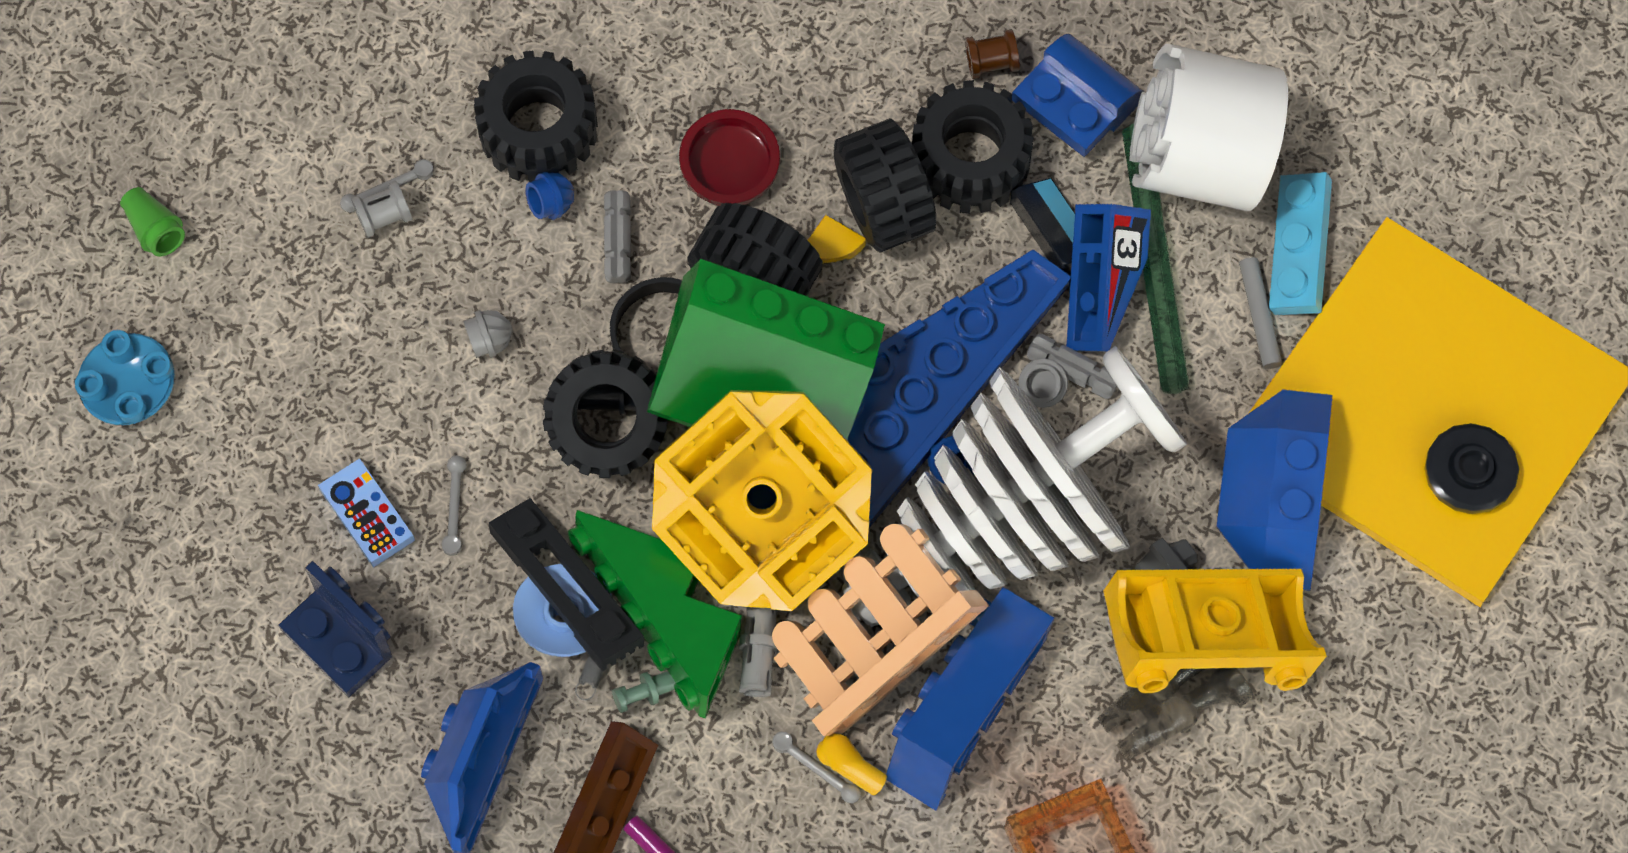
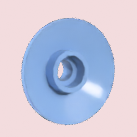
[513,564,612,657]

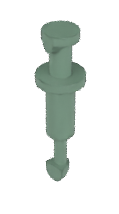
[612,671,676,713]

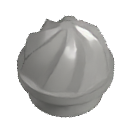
[463,310,512,358]

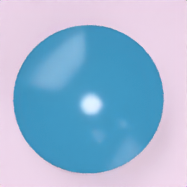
[75,330,175,425]

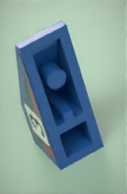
[1066,204,1151,352]

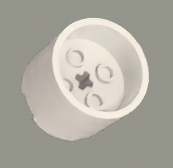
[1129,44,1288,211]

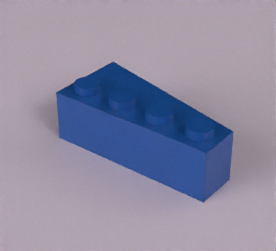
[886,587,1054,811]

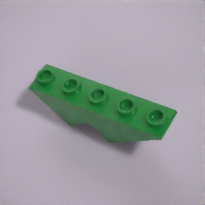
[568,510,742,719]

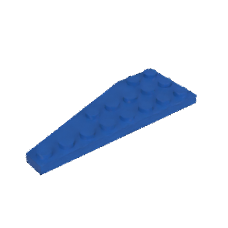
[747,250,1071,528]

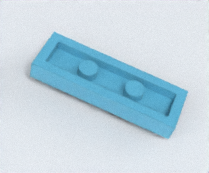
[1269,172,1332,315]

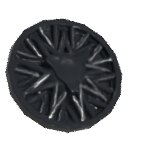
[1424,423,1519,514]

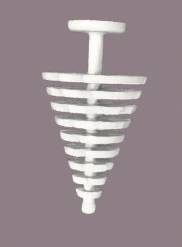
[842,346,1187,627]

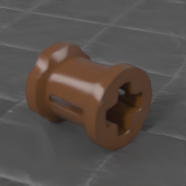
[965,29,1020,79]

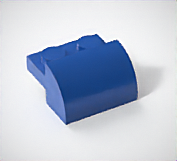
[1012,34,1144,158]

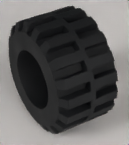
[474,50,598,182]
[912,80,1034,214]
[834,118,936,253]
[687,203,823,296]
[543,350,668,478]

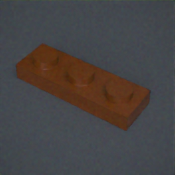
[554,721,658,853]

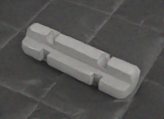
[604,190,631,283]
[1027,334,1117,399]

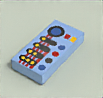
[318,458,415,568]

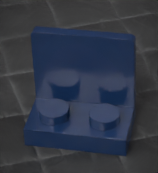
[278,561,393,698]

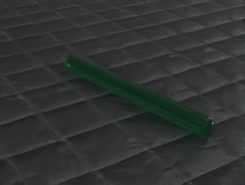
[1122,124,1190,394]

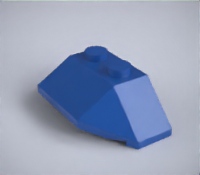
[1216,389,1332,591]
[421,662,543,853]

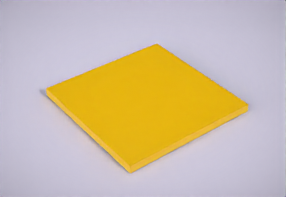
[1248,217,1628,607]

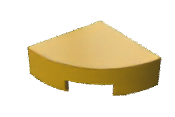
[808,215,866,263]

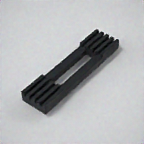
[489,498,644,672]

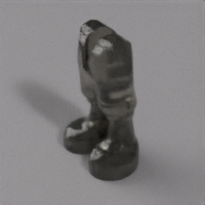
[1097,668,1254,760]

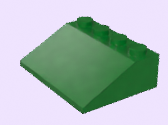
[647,259,885,439]

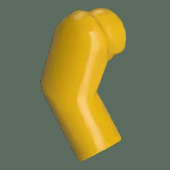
[816,733,887,795]

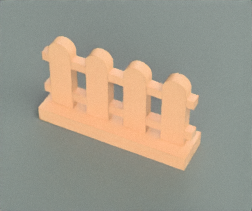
[772,524,989,736]

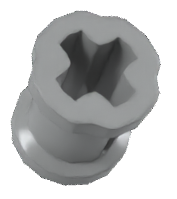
[351,181,412,238]

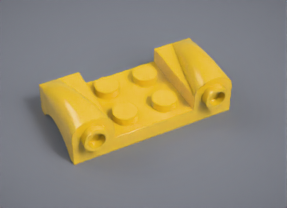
[1103,569,1327,693]

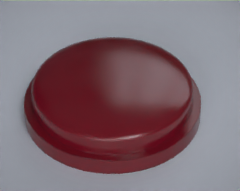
[679,109,780,206]

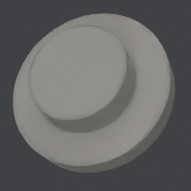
[1019,359,1068,408]

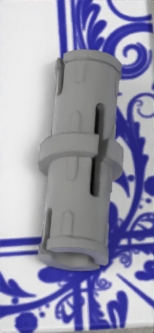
[739,607,779,697]

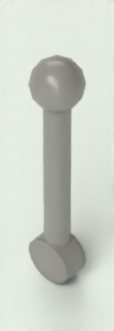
[340,159,434,213]
[441,455,467,556]
[772,732,861,803]

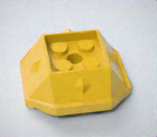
[652,390,872,611]

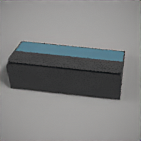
[1010,178,1075,275]

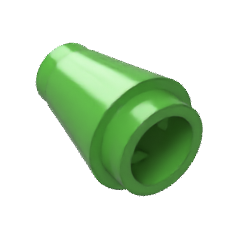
[120,187,185,257]

